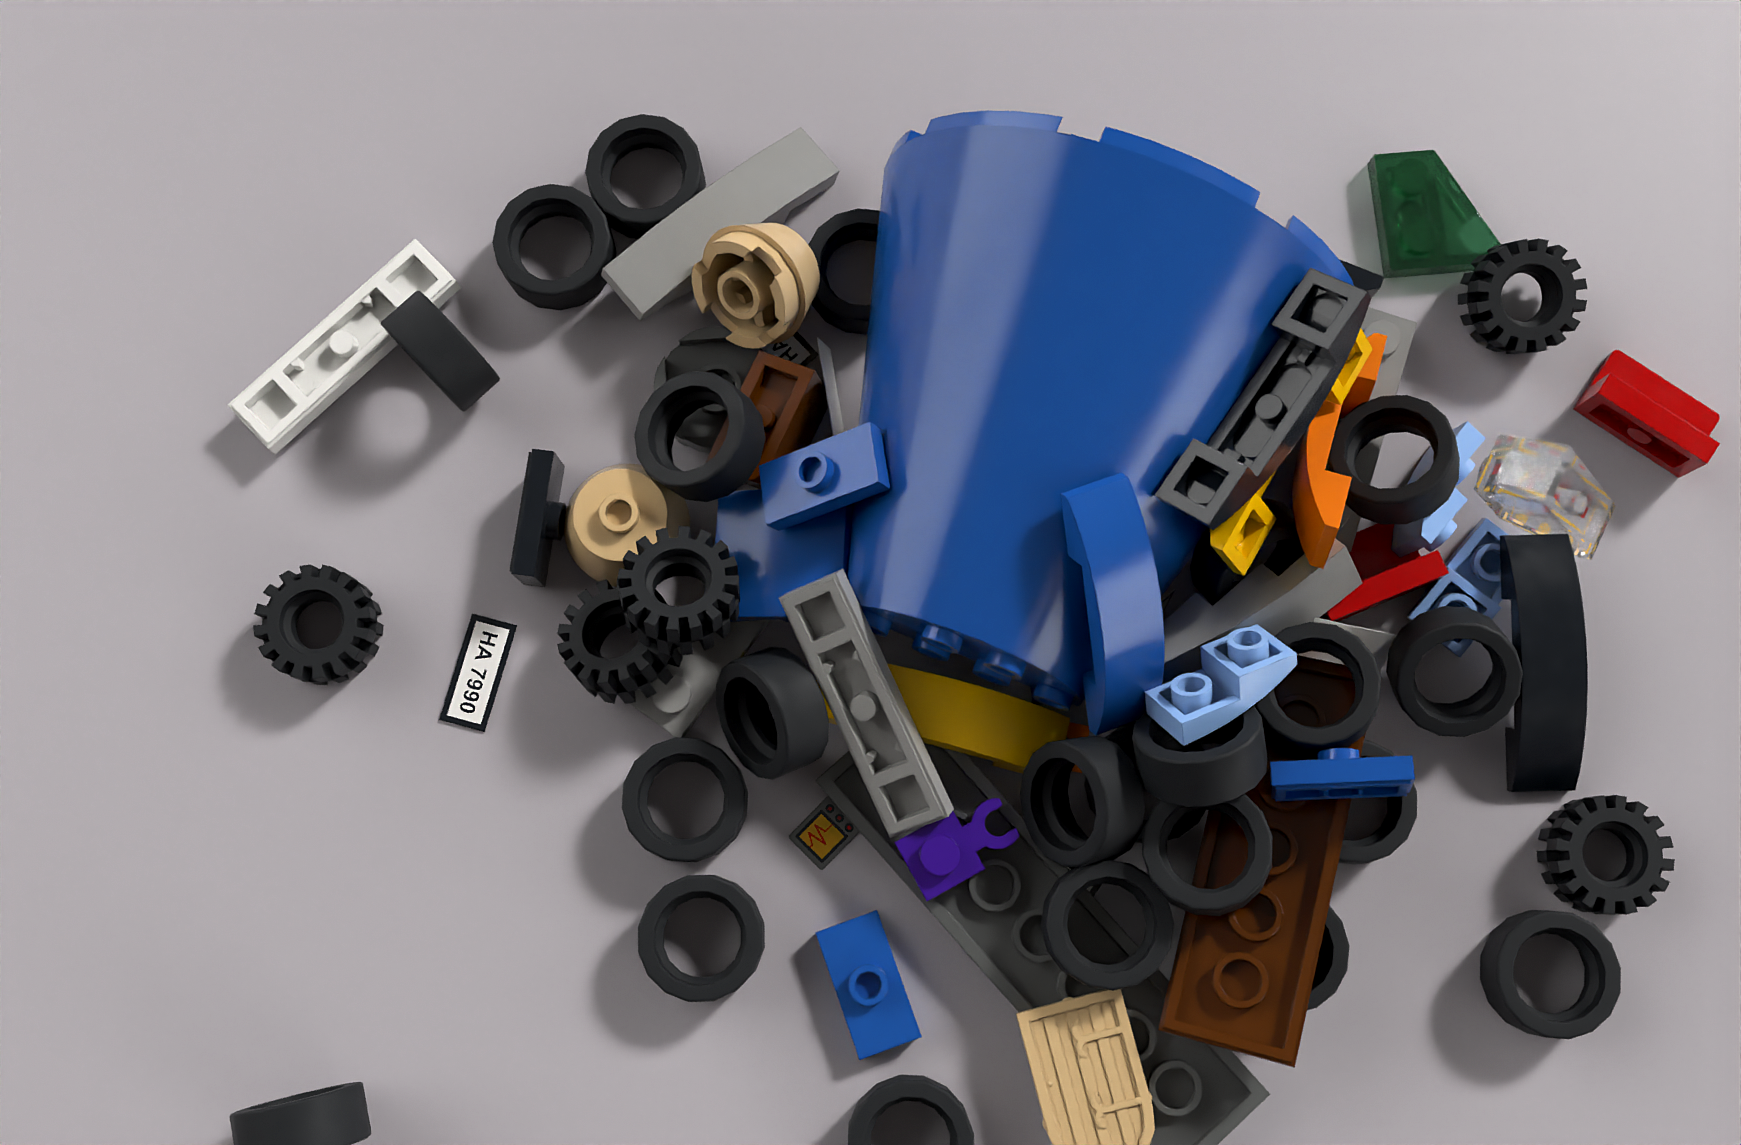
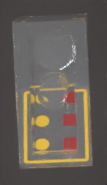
[1474,434,1616,560]

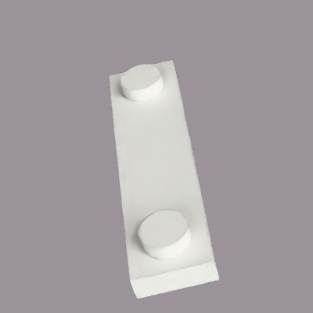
[227,239,461,454]

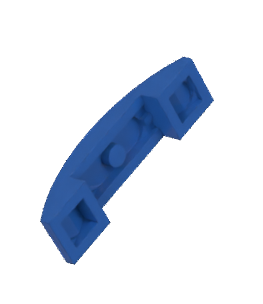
[1060,472,1165,736]

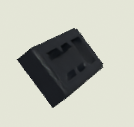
[509,449,566,587]

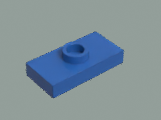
[759,422,890,531]
[1270,748,1415,801]
[815,910,922,1060]

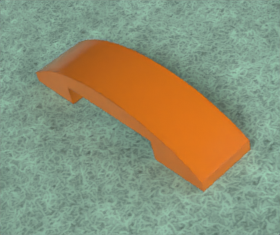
[1292,333,1387,569]

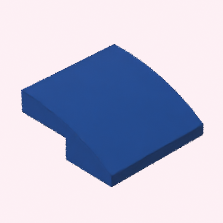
[715,489,853,623]

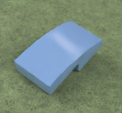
[1391,421,1486,558]
[1407,518,1508,657]
[1145,624,1297,746]

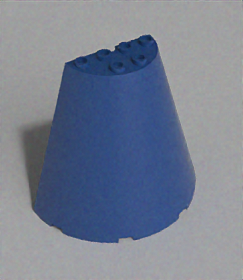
[847,110,1354,711]

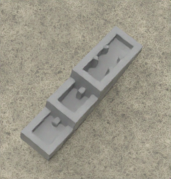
[601,127,840,321]
[1162,538,1363,684]

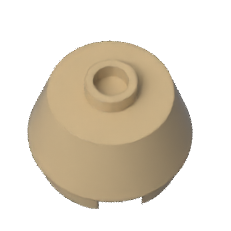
[692,223,820,349]
[564,463,690,587]

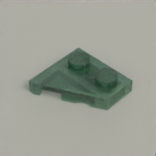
[1367,150,1500,278]

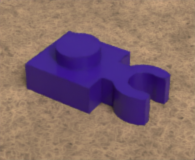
[894,798,1020,901]

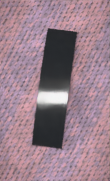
[1155,268,1371,530]
[1500,534,1588,792]

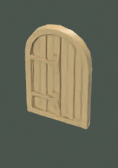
[1016,989,1155,1145]

